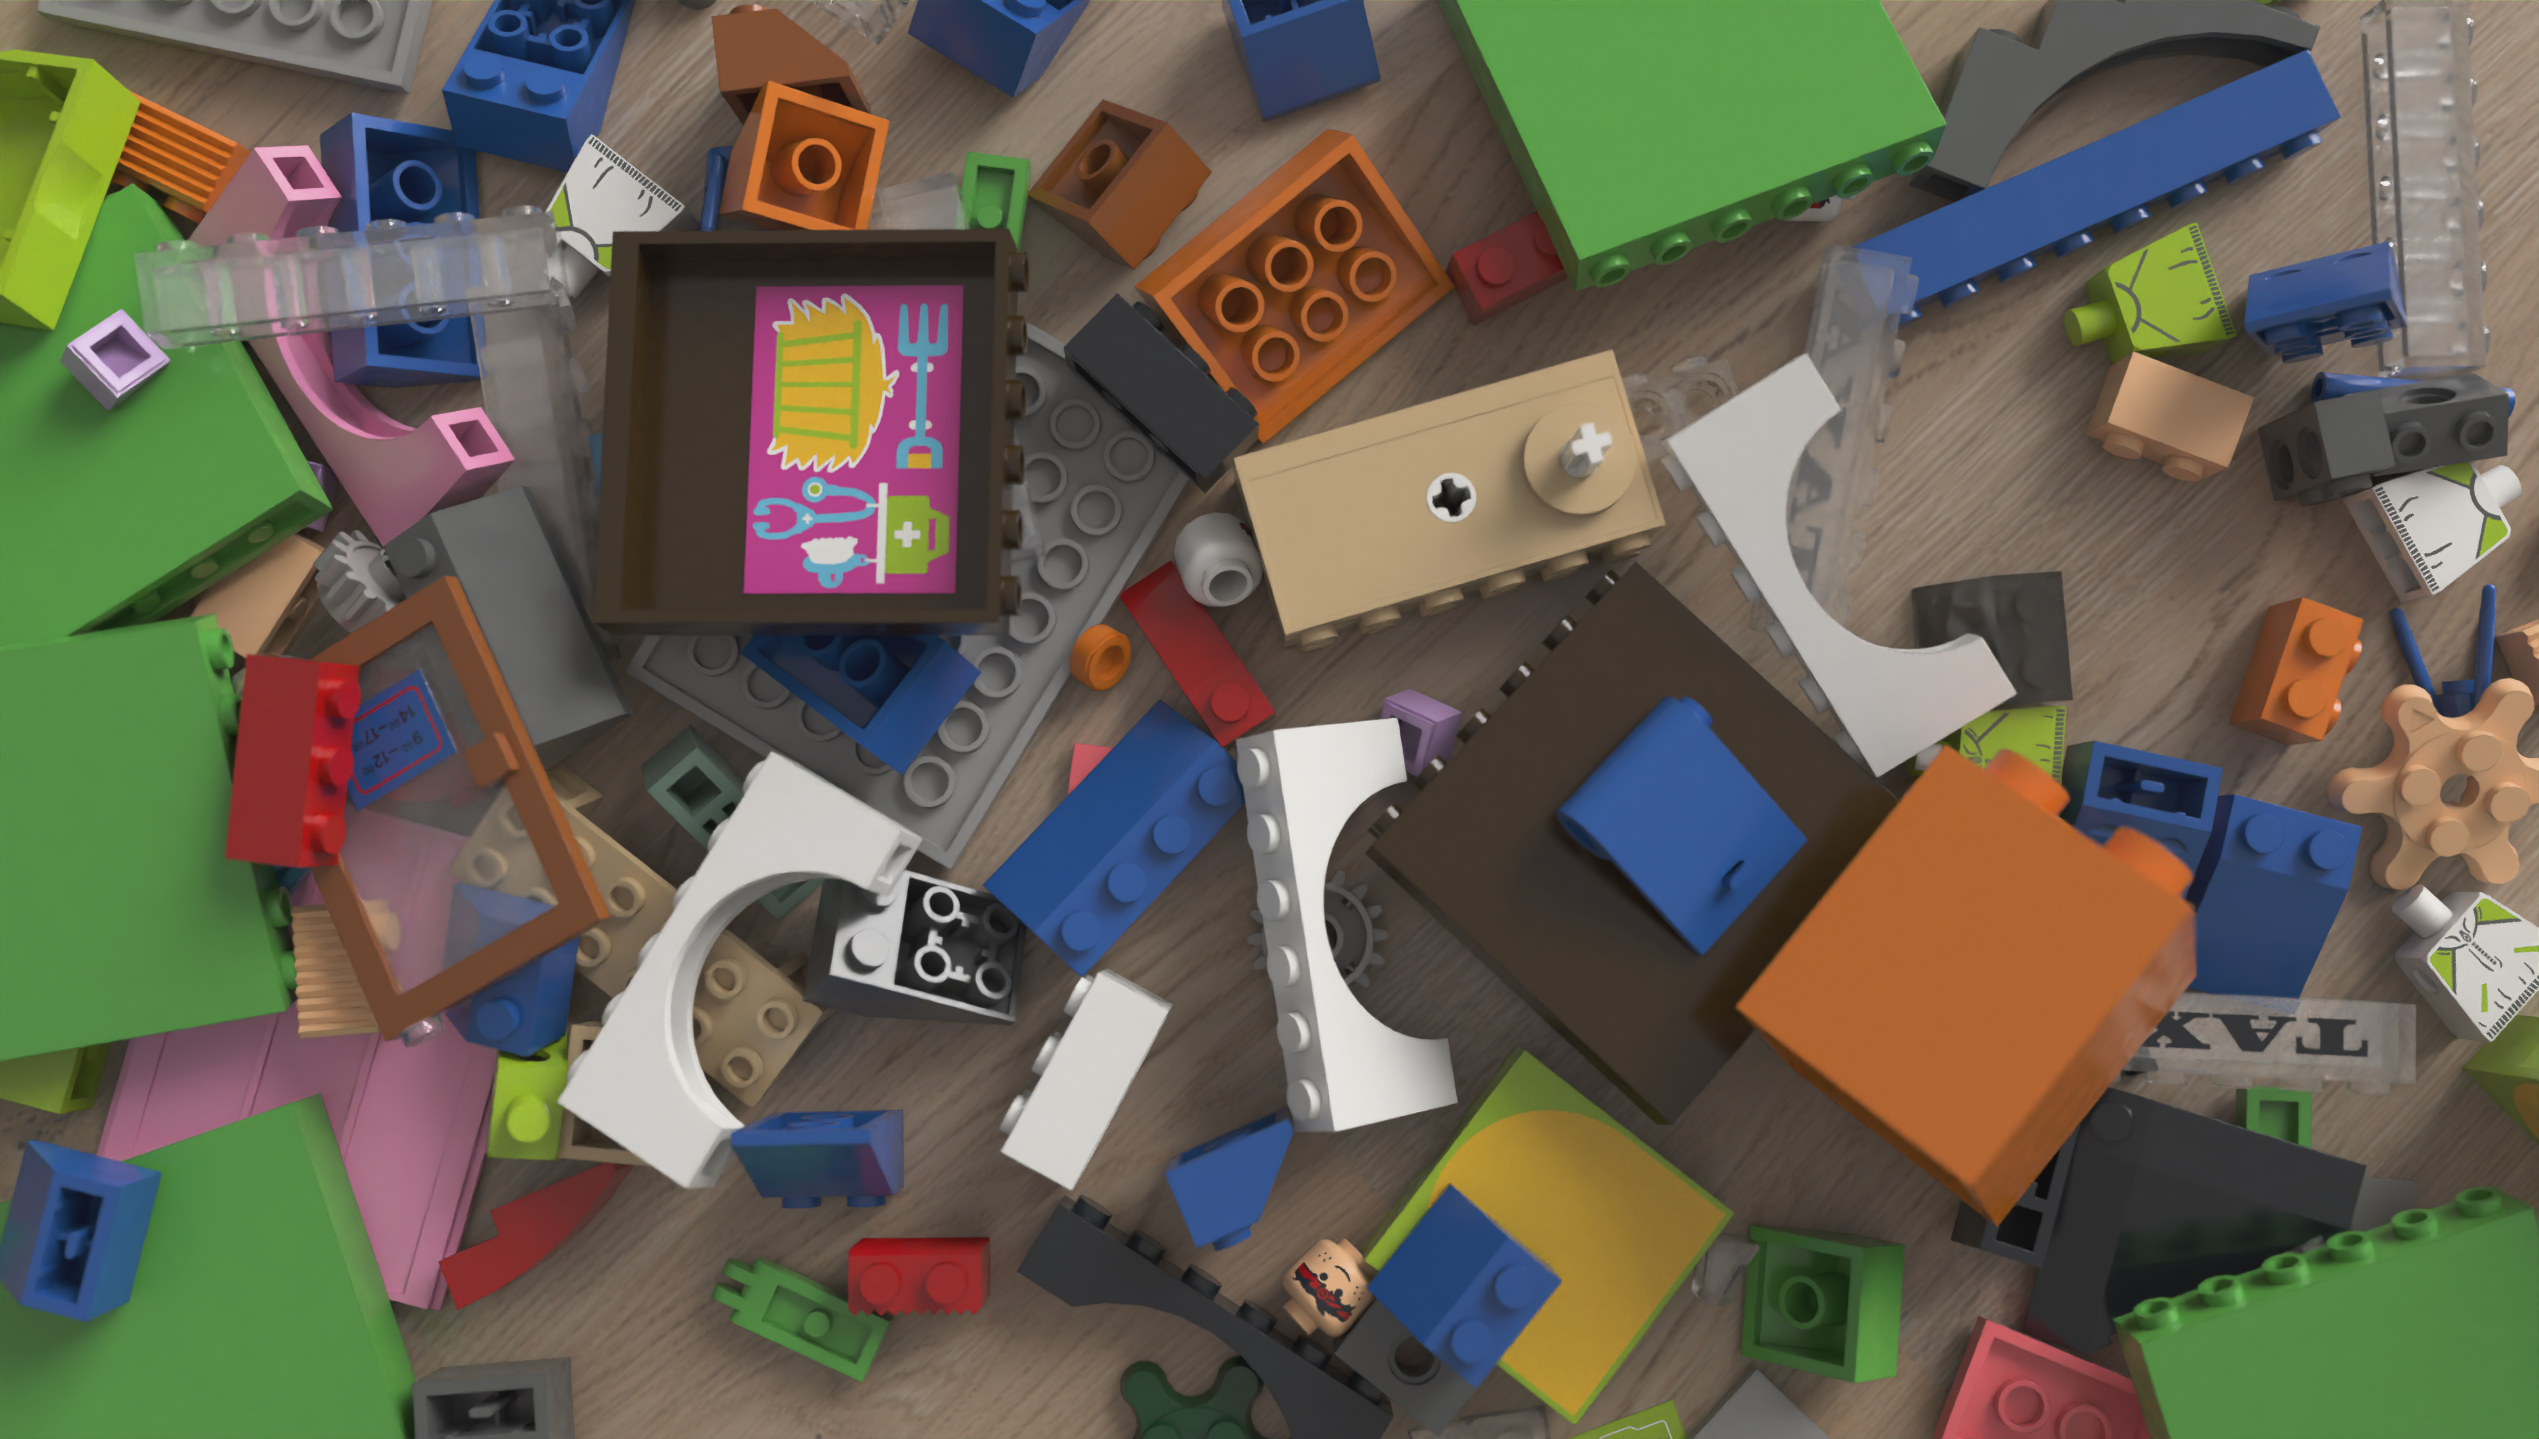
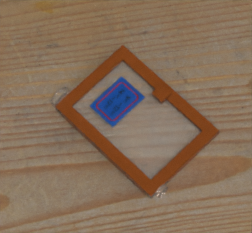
[232,575,611,1047]

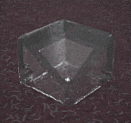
[1692,1232,1760,1307]

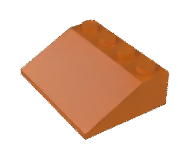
[1134,129,1455,444]

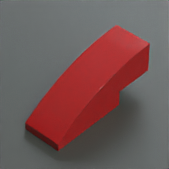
[438,1162,633,1310]

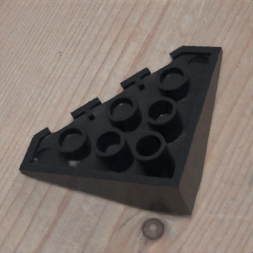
[2022,1087,2367,1355]

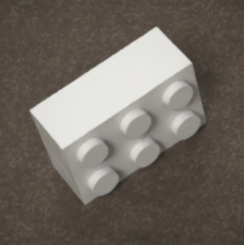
[999,968,1174,1191]

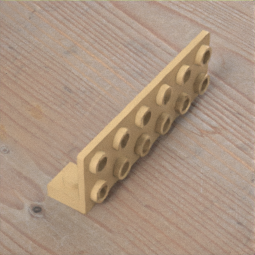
[454,762,837,1107]

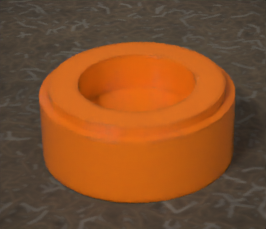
[1069,624,1131,691]

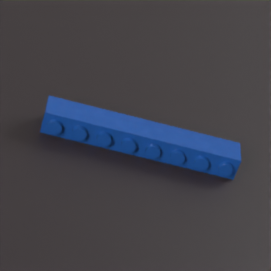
[1832,49,2341,333]

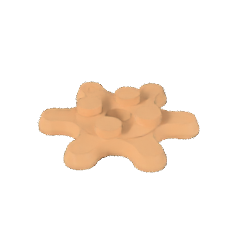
[2326,678,2539,890]

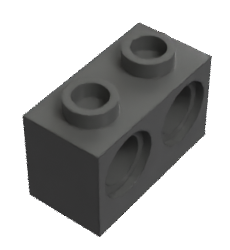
[2258,390,2396,507]

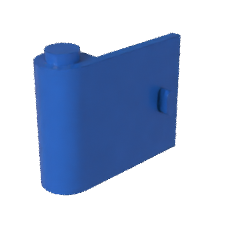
[1556,696,1808,956]

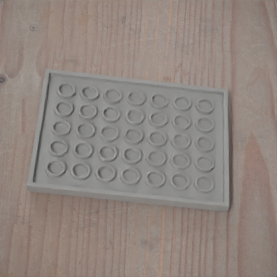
[624,322,1191,870]

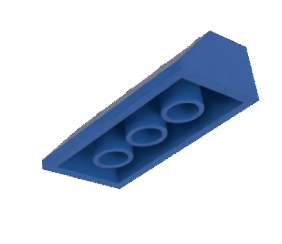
[320,112,490,388]
[983,699,1245,977]

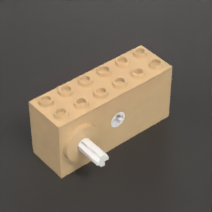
[1233,349,1666,653]

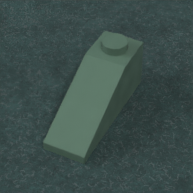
[641,724,826,921]

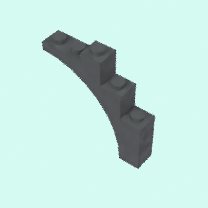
[1909,0,2320,202]

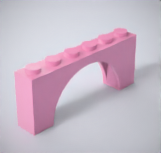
[185,145,516,549]

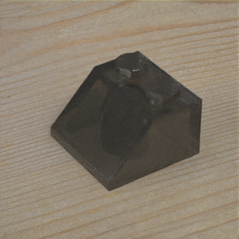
[1911,571,2073,710]

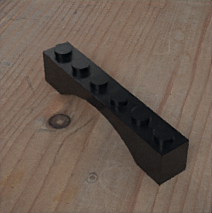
[1017,1195,1394,1439]

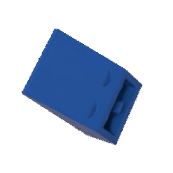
[442,0,636,173]
[2244,241,2407,363]
[2059,741,2223,900]

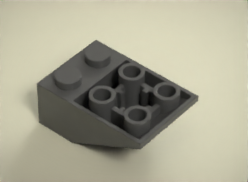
[803,870,1026,1025]
[412,1357,575,1439]

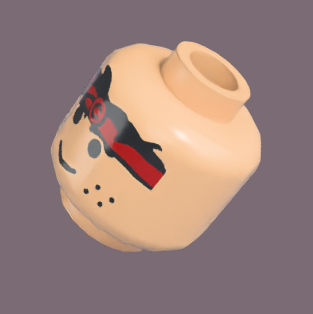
[1282,1238,1377,1338]

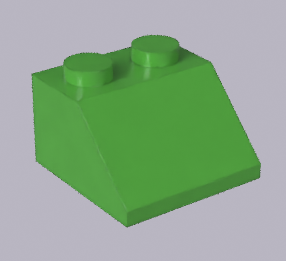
[1741,1225,1905,1383]

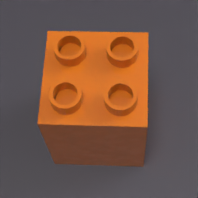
[1736,745,2197,1227]

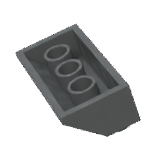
[384,486,633,771]

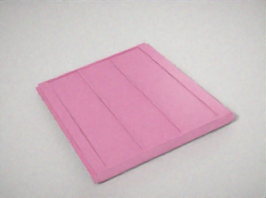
[96,801,497,1311]

